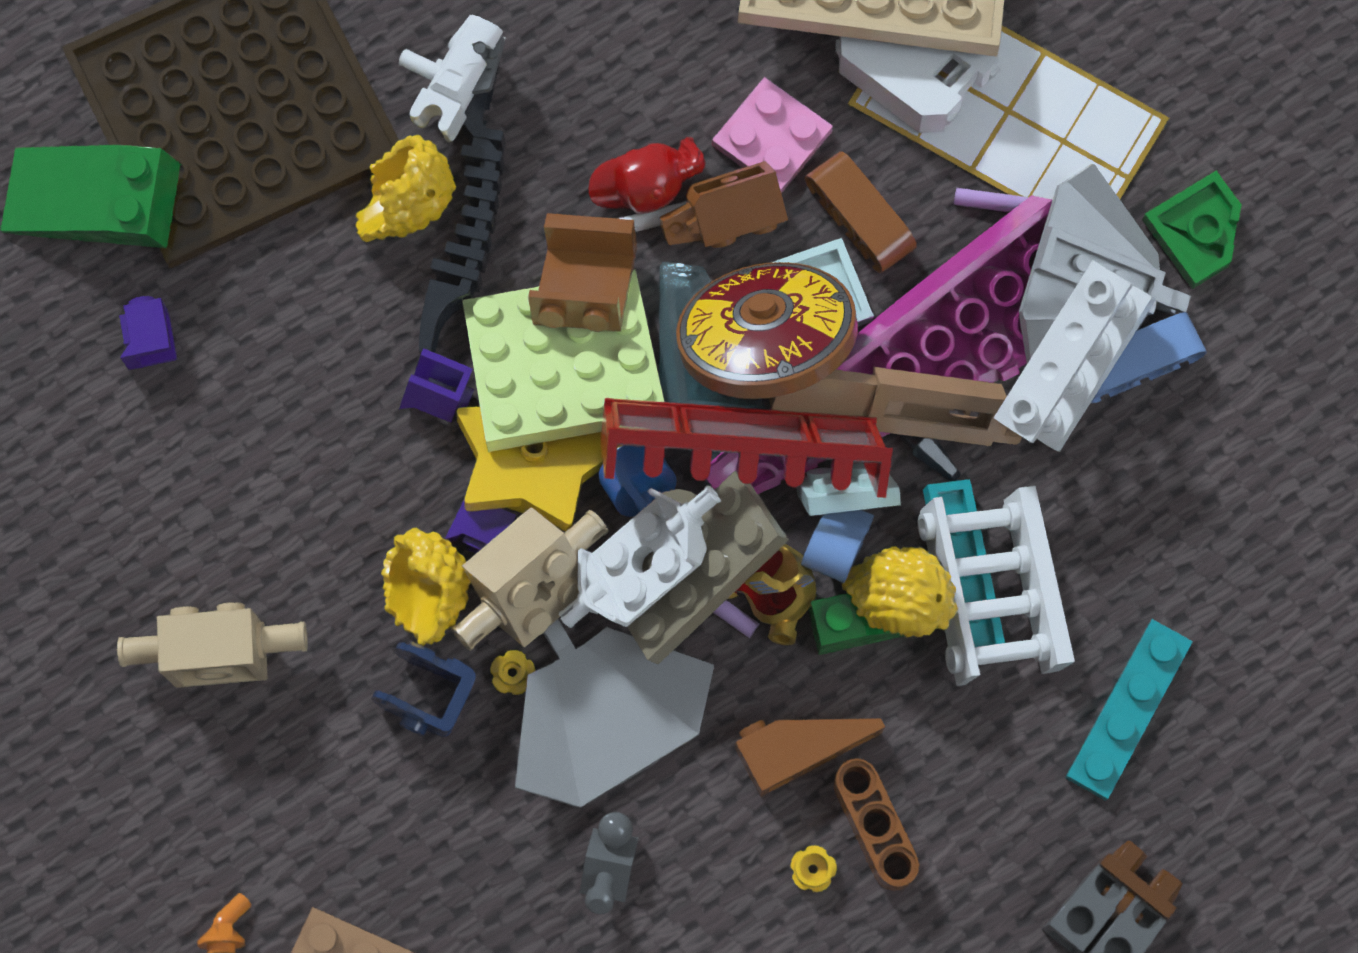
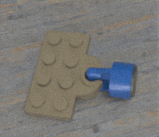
[599,445,789,664]

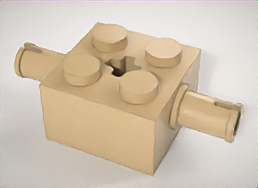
[451,507,609,651]
[117,603,308,688]

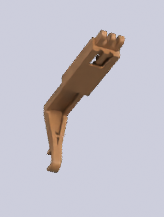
[769,367,1022,446]

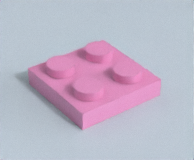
[712,77,833,193]

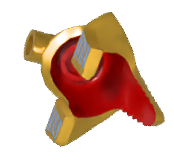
[728,544,816,645]

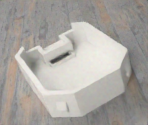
[836,36,1000,133]

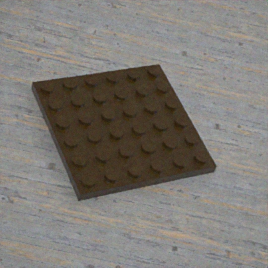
[62,0,399,269]

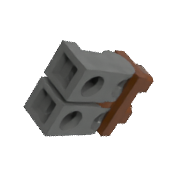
[1042,840,1183,953]

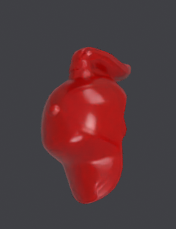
[588,137,705,214]

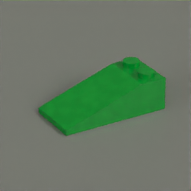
[1,145,181,248]

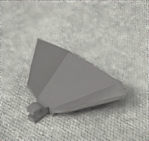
[1019,164,1191,364]
[515,619,714,808]

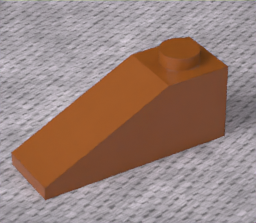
[735,719,885,797]

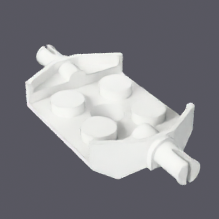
[559,486,721,628]

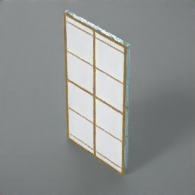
[847,26,1169,200]

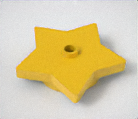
[457,407,622,532]

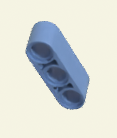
[1091,312,1207,403]
[801,510,874,583]

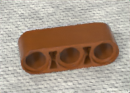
[805,151,917,274]
[833,759,919,891]

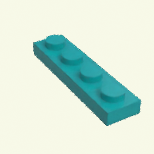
[923,479,1005,647]
[1065,619,1193,801]

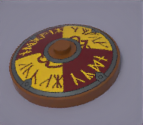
[676,262,858,399]

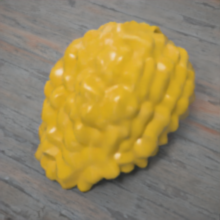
[355,135,456,242]
[381,527,471,645]
[842,546,958,637]

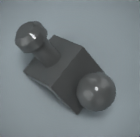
[579,812,639,915]

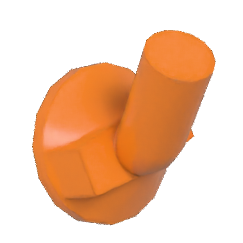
[197,893,252,953]

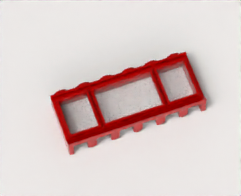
[601,398,893,498]

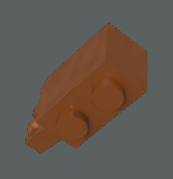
[659,161,788,248]

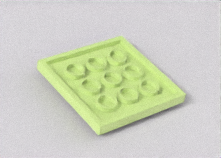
[463,269,664,452]

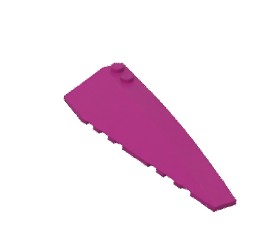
[706,195,1052,494]

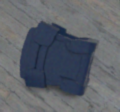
[371,641,476,737]

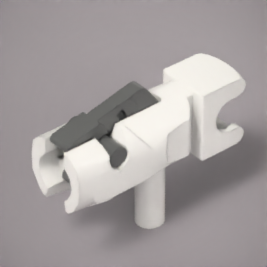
[399,15,506,142]

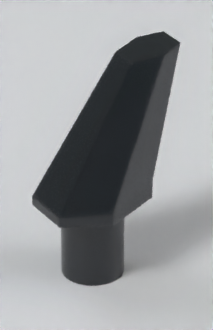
[900,435,961,482]

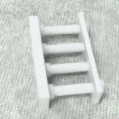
[994,260,1156,452]
[918,486,1075,686]

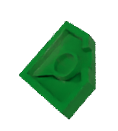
[1142,170,1242,289]

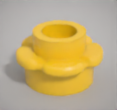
[490,650,535,695]
[790,846,837,892]

